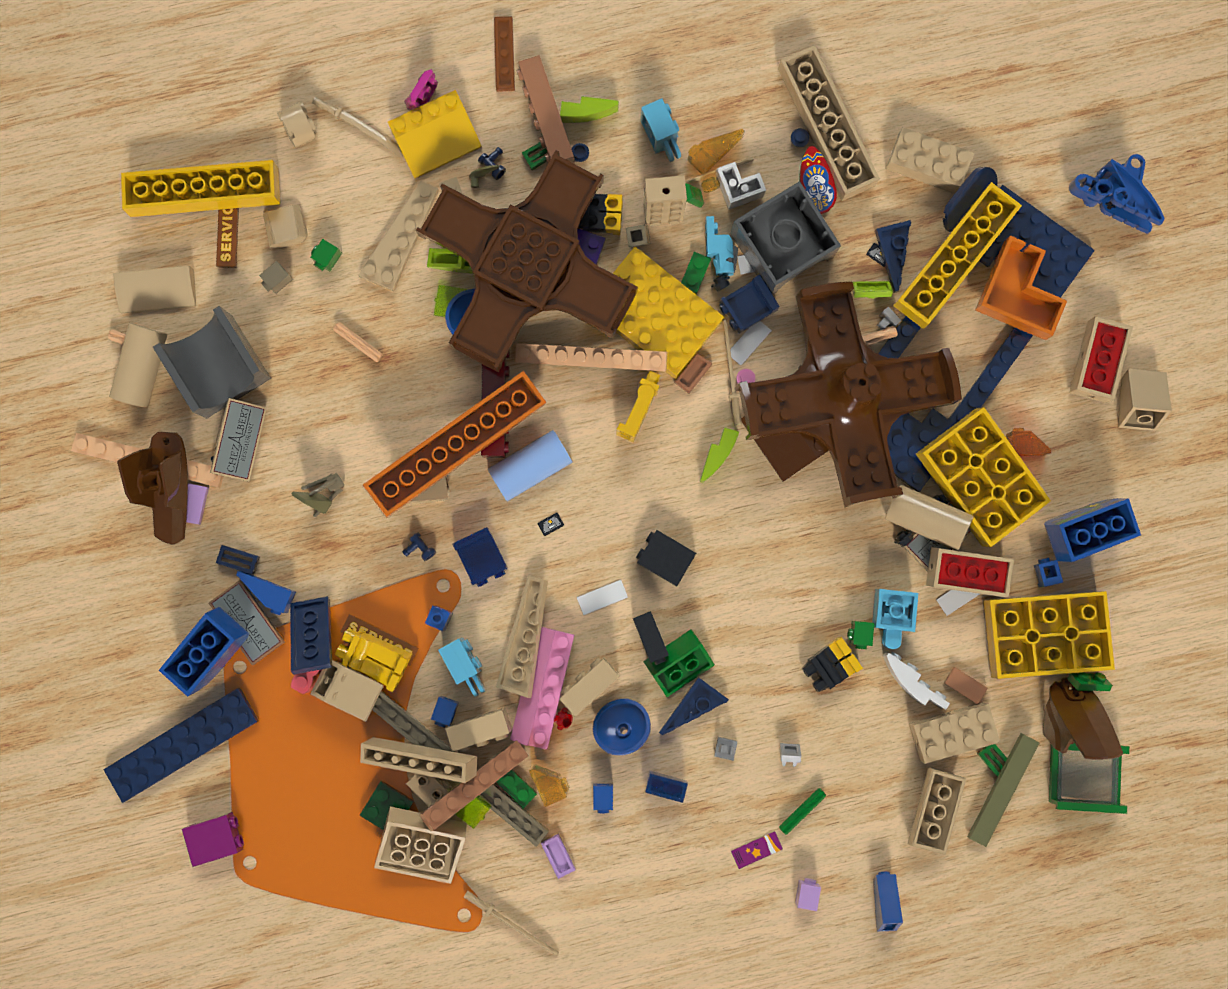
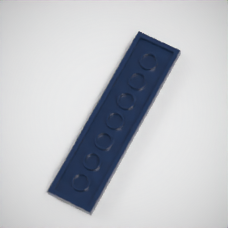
[103,688,259,803]

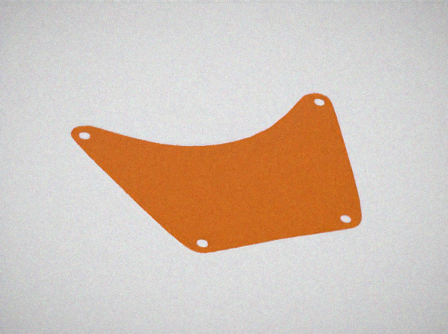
[224,569,483,932]

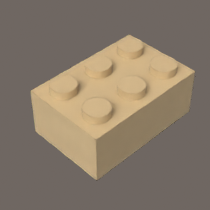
[560,658,619,717]
[445,707,512,753]

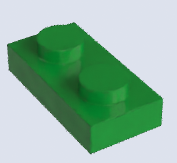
[681,252,711,294]
[1067,672,1113,691]
[496,769,537,809]

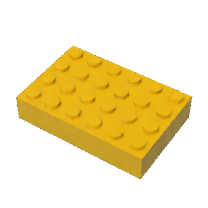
[613,247,724,380]
[916,407,1051,547]
[984,591,1115,679]

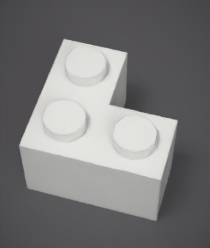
[715,162,766,210]

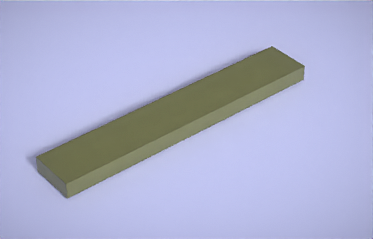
[967,733,1040,847]

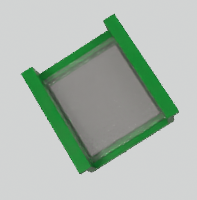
[1049,742,1130,814]

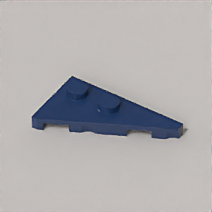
[875,220,911,293]
[659,677,729,735]

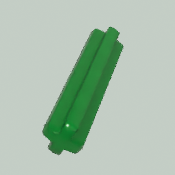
[779,788,826,835]

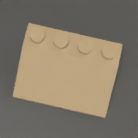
[374,806,467,884]

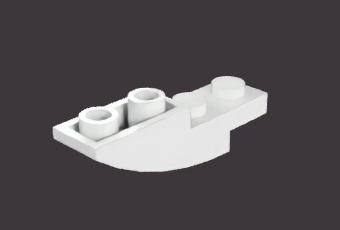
[883,652,950,710]

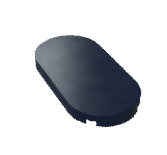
[943,167,998,232]

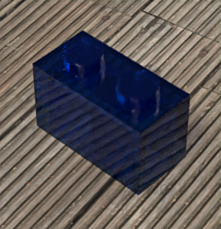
[644,770,688,803]

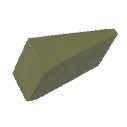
[291,491,332,514]

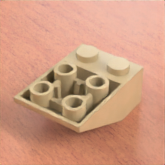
[310,660,384,721]

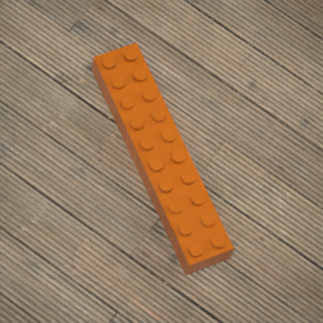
[363,371,546,519]

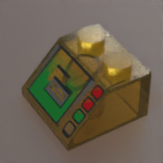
[529,764,570,807]

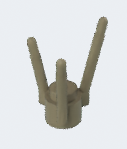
[301,473,345,517]

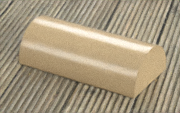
[109,323,168,407]
[885,485,974,551]
[908,767,966,855]

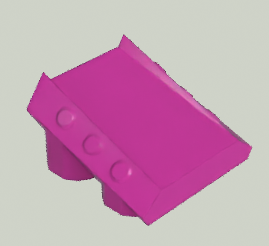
[404,69,438,110]

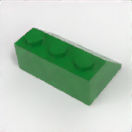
[643,629,715,697]

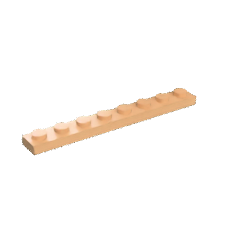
[515,343,668,371]
[71,433,224,488]

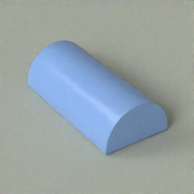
[488,430,573,502]

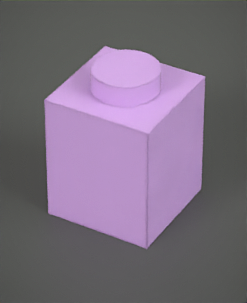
[795,878,821,911]

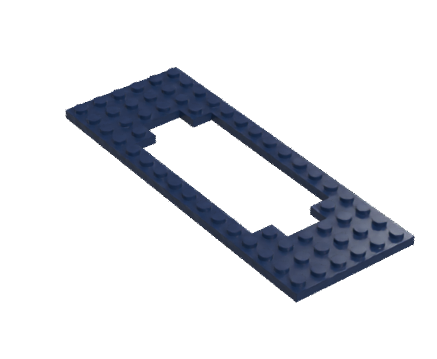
[878,185,1095,492]

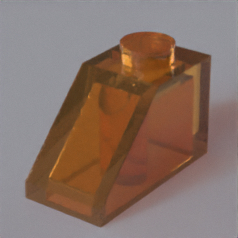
[1006,428,1051,456]

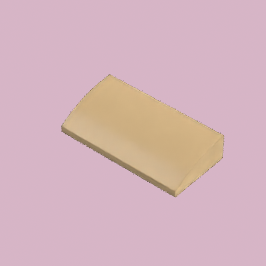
[113,266,196,314]

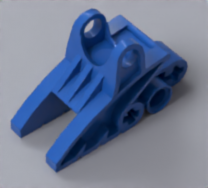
[1069,154,1165,234]

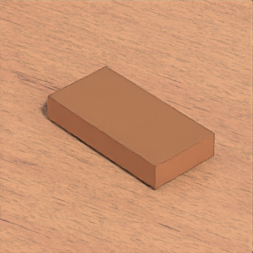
[674,352,712,394]
[944,667,988,704]

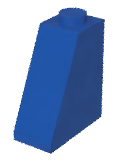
[873,871,903,932]

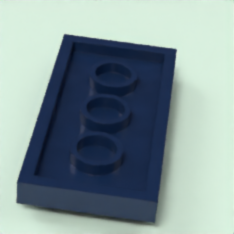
[290,596,332,675]

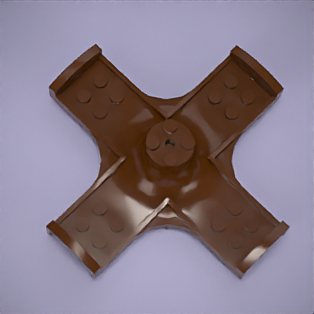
[416,150,638,372]
[735,281,962,508]

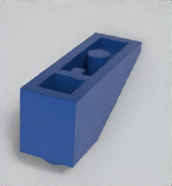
[236,571,296,615]

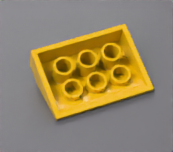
[388,90,482,178]

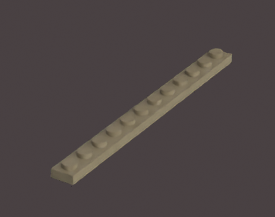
[372,690,549,847]

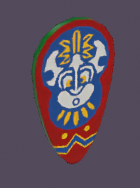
[799,146,837,214]

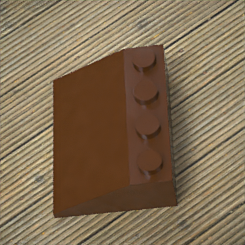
[741,416,829,482]

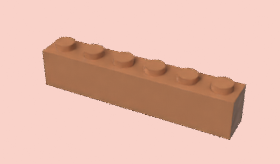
[516,55,575,164]
[419,740,529,831]

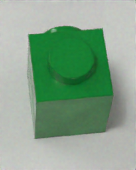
[310,239,342,272]
[847,621,874,649]

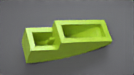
[560,96,619,123]
[427,248,473,274]
[700,428,739,483]

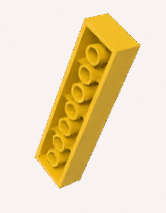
[121,160,280,217]
[893,182,1022,329]

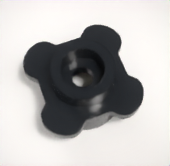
[711,275,730,292]
[894,529,914,547]

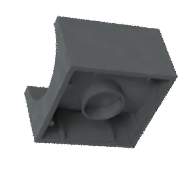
[730,181,841,295]
[153,306,272,419]

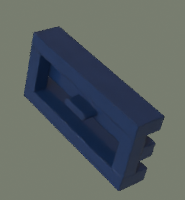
[216,545,260,575]

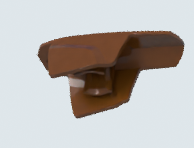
[117,431,188,545]
[1043,677,1123,760]

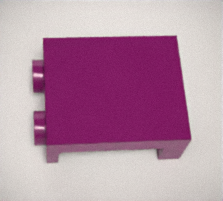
[182,812,244,867]

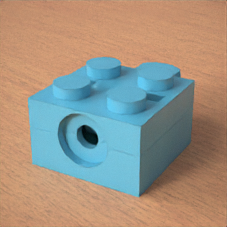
[641,98,681,162]
[872,589,919,649]
[438,638,486,697]

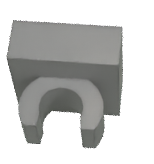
[877,307,901,330]
[714,737,737,761]
[779,743,801,767]

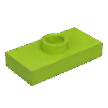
[852,281,893,299]

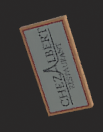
[208,580,285,665]

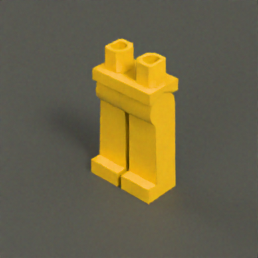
[616,371,660,442]
[335,628,413,692]

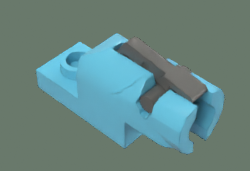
[705,216,738,276]

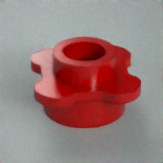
[554,707,573,730]

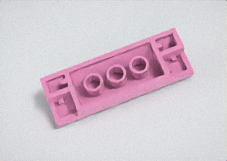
[510,627,574,750]

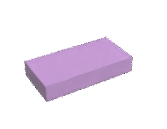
[186,483,209,525]
[541,833,576,879]

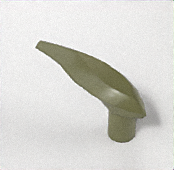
[469,165,500,188]

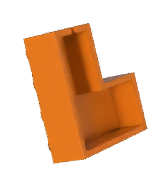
[975,236,1067,340]

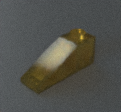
[688,129,745,174]

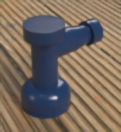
[478,147,506,180]
[402,532,437,562]

